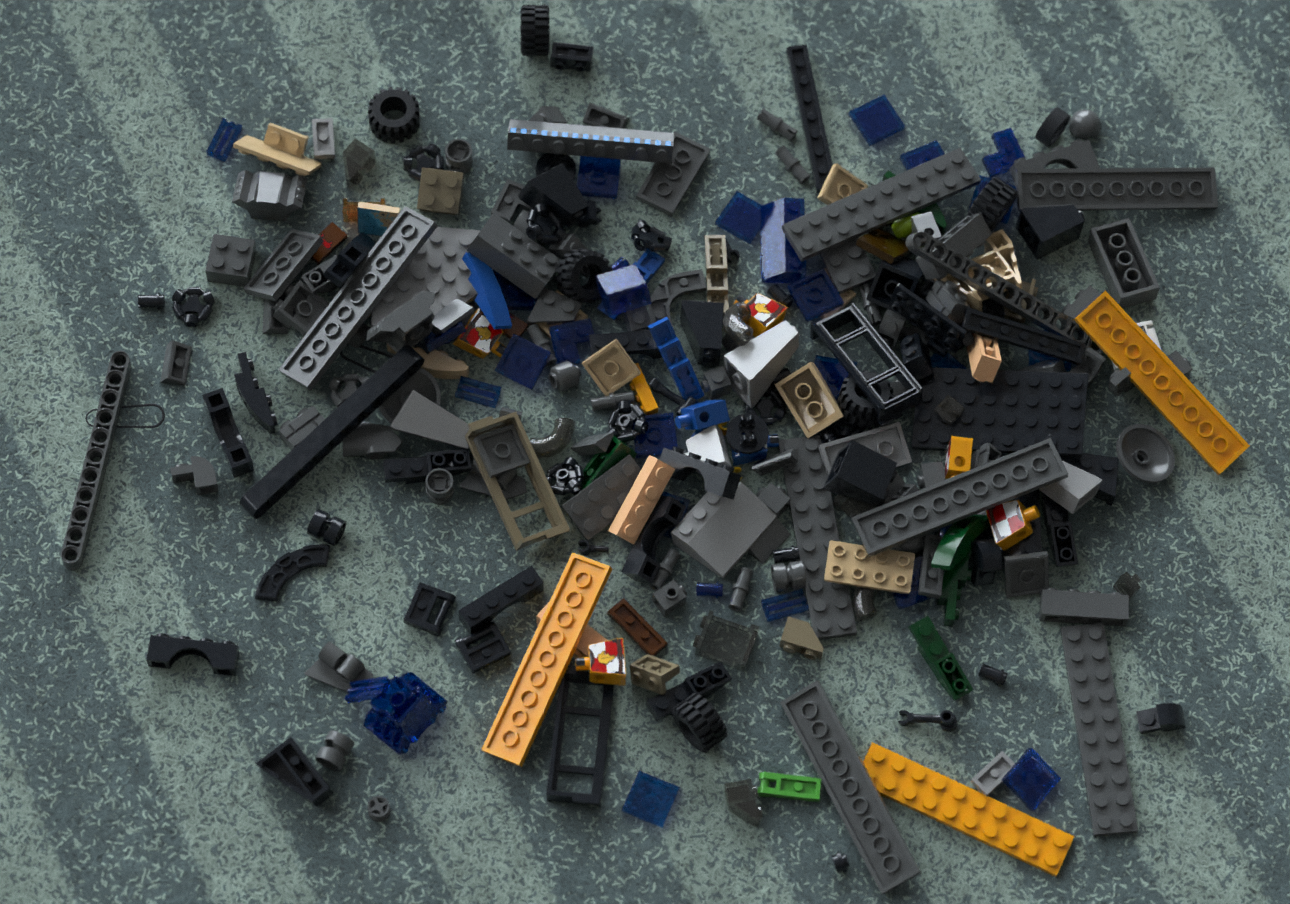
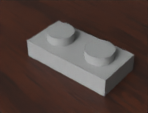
[312,118,335,159]
[971,751,1018,796]

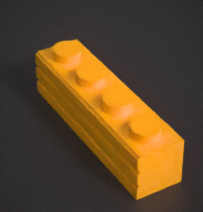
[629,363,659,417]

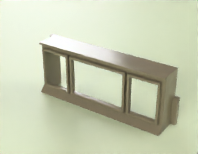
[464,412,570,551]

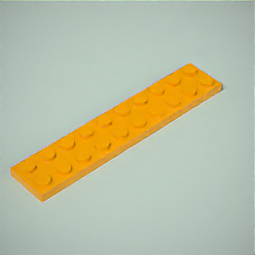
[1074,290,1250,475]
[481,552,612,767]
[863,742,1074,877]

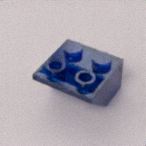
[595,264,652,316]

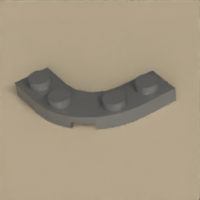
[648,269,706,327]
[1108,367,1135,396]

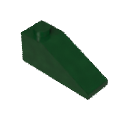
[582,435,637,490]

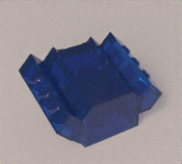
[363,672,448,755]

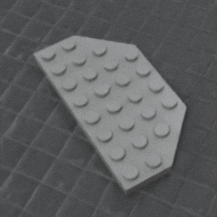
[371,227,503,353]

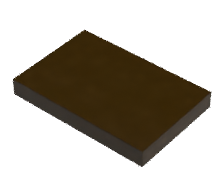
[856,228,912,264]

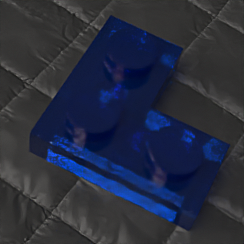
[982,128,1026,178]
[549,318,594,365]

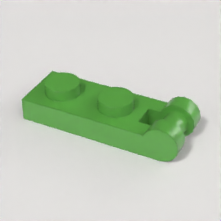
[757,772,821,802]

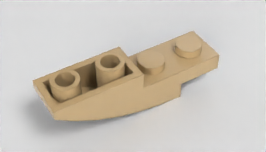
[387,344,469,379]

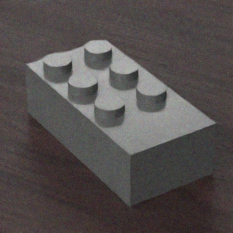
[467,213,560,299]
[1088,218,1160,309]

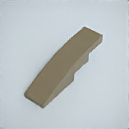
[704,235,729,317]

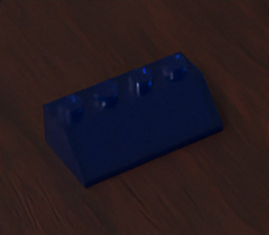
[760,198,806,283]

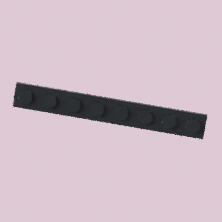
[786,44,833,193]

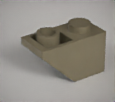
[779,616,824,660]

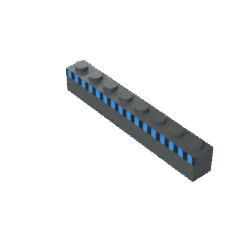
[507,119,674,164]

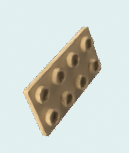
[233,123,322,176]
[824,540,915,594]

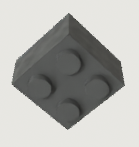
[206,234,257,287]

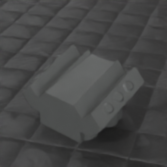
[232,170,307,221]
[367,291,435,351]

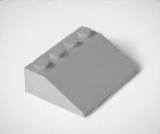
[671,482,778,578]

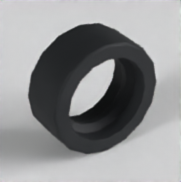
[1035,107,1071,148]

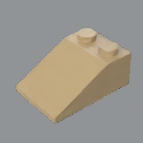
[775,362,844,439]

